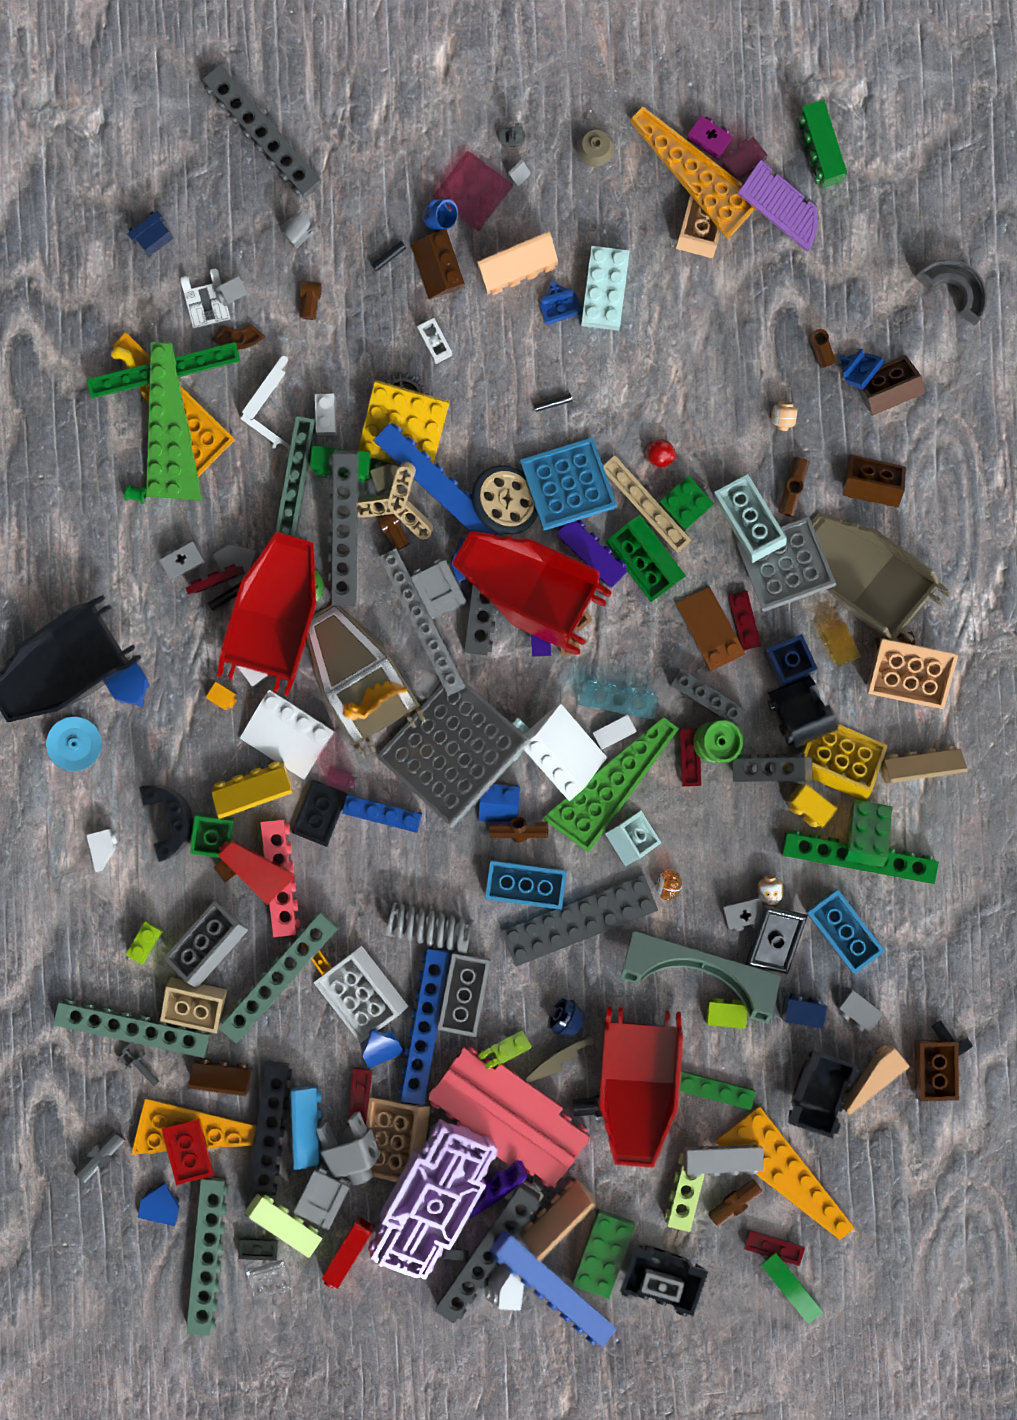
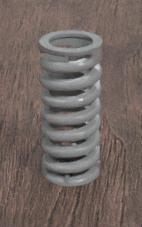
[386,902,474,954]

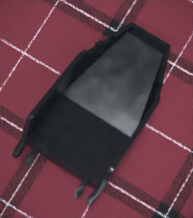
[0,595,142,723]

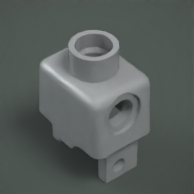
[316,1111,380,1185]

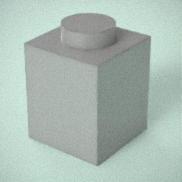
[215,276,248,307]

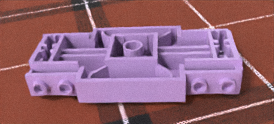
[368,1119,498,1280]

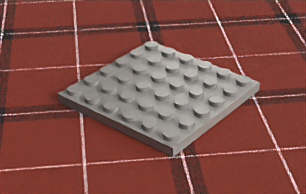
[376,678,531,828]

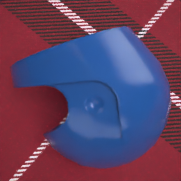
[422,198,458,232]

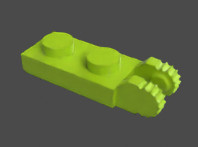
[478,1031,532,1070]

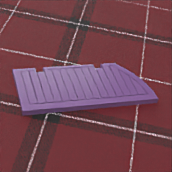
[737,159,818,251]

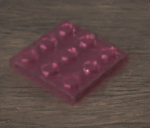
[433,151,513,232]

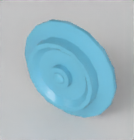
[46,717,102,772]

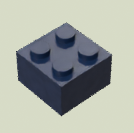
[764,634,818,688]
[781,993,827,1029]

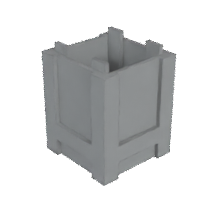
[411,559,467,621]
[294,1163,351,1230]

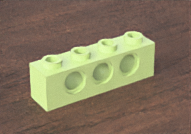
[664,1153,705,1232]

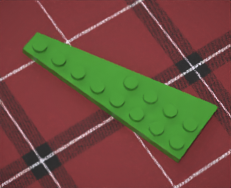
[146,342,203,501]
[543,717,679,853]

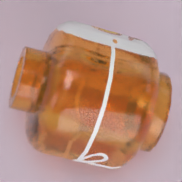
[656,870,683,900]

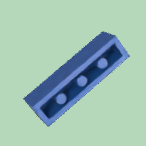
[342,795,422,833]

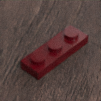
[185,564,245,595]
[728,591,761,651]
[680,728,702,787]
[346,1067,373,1126]
[744,1230,805,1266]

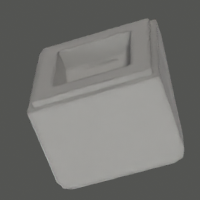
[508,159,531,186]

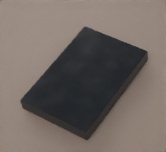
[291,780,349,847]

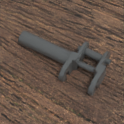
[117,1042,159,1086]

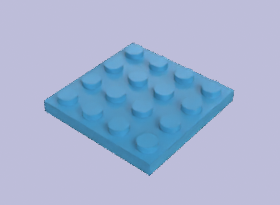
[520,437,617,531]

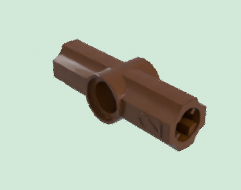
[778,457,810,517]
[489,817,549,843]
[708,1179,764,1228]

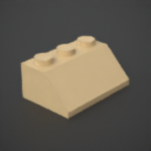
[160,977,227,1034]

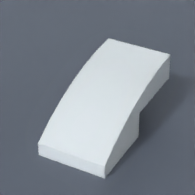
[593,715,637,750]

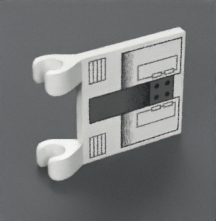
[180,269,230,328]

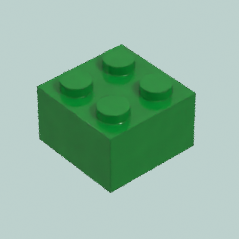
[659,476,714,532]
[190,812,234,858]

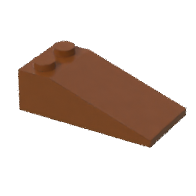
[675,586,745,672]

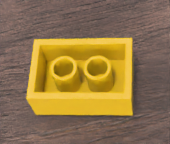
[785,784,837,827]

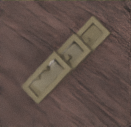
[525,1034,594,1083]

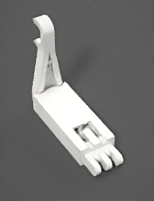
[240,356,291,458]

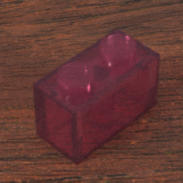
[722,137,767,181]
[325,766,357,791]

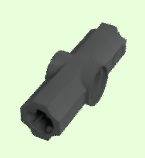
[73,1129,126,1183]

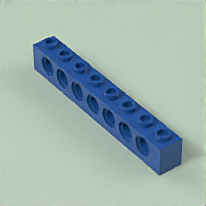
[398,947,451,1105]

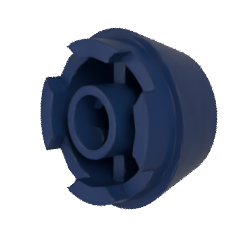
[547,998,585,1037]

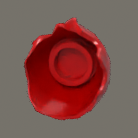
[644,439,677,468]

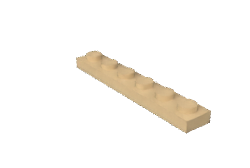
[603,455,692,554]

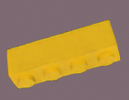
[211,761,292,819]

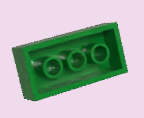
[796,99,847,189]
[572,1209,635,1299]

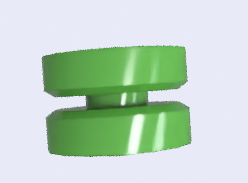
[693,721,743,763]

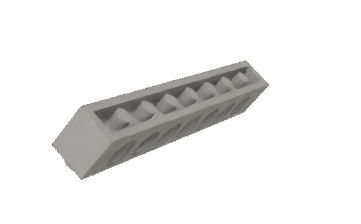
[379,549,466,696]

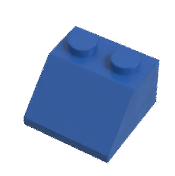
[478,784,520,822]

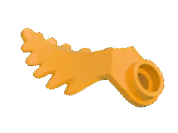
[342,681,407,720]

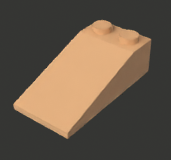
[676,195,721,258]
[843,1044,910,1115]

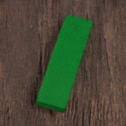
[761,1252,823,1324]

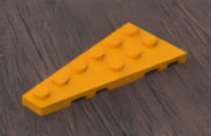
[131,1098,257,1155]

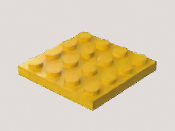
[358,380,450,466]

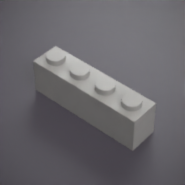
[683,1144,763,1177]

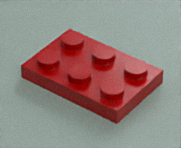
[162,1118,214,1185]

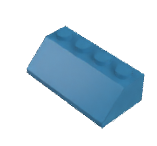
[291,1085,324,1170]

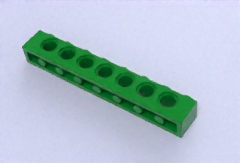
[781,830,939,884]

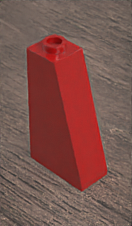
[218,840,296,905]
[322,1216,374,1289]

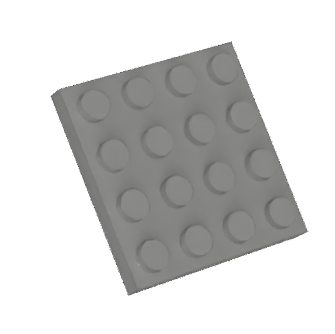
[737,517,836,612]

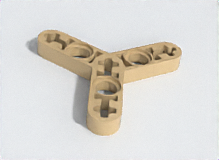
[358,462,433,539]

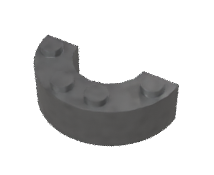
[915,259,987,326]

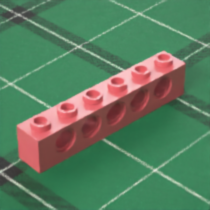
[261,819,301,937]

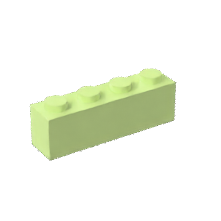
[244,1194,322,1258]

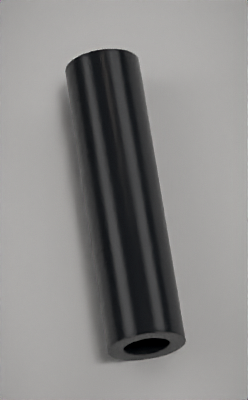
[371,241,406,272]
[533,392,573,412]
[208,583,241,611]

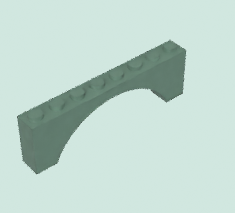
[620,931,781,1024]

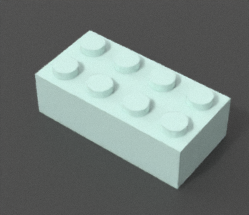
[581,246,630,331]
[714,474,786,563]

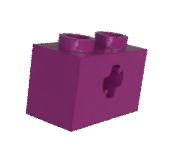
[687,116,733,160]

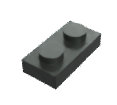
[238,1238,278,1261]

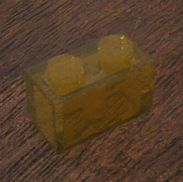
[821,622,861,667]

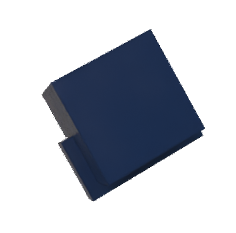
[127,210,173,257]

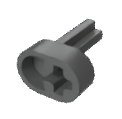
[499,123,526,147]
[441,1237,469,1261]

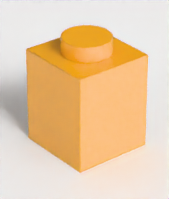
[205,682,237,710]

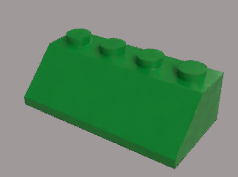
[605,515,686,602]

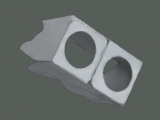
[279,210,317,249]

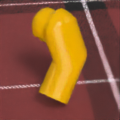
[111,346,137,369]

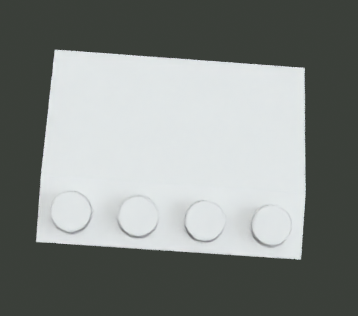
[240,690,335,779]
[524,703,607,801]
[314,946,409,1043]

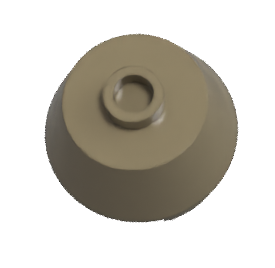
[577,129,615,167]

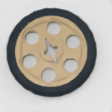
[472,465,538,535]

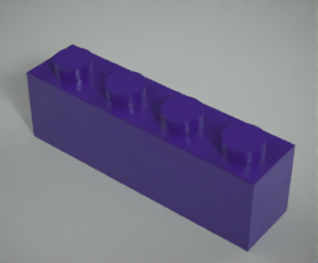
[556,520,628,589]

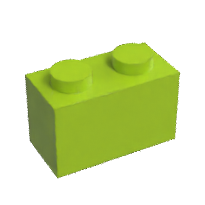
[125,920,164,965]
[706,997,747,1029]

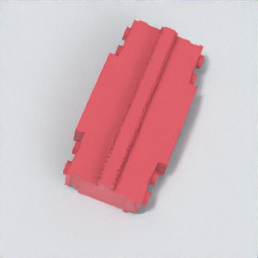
[428,1046,590,1188]

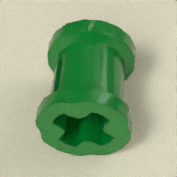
[124,484,147,504]

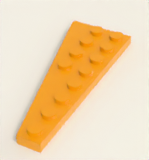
[630,107,755,239]
[112,332,235,477]
[715,1106,855,1240]

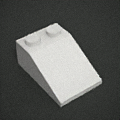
[485,1262,524,1310]

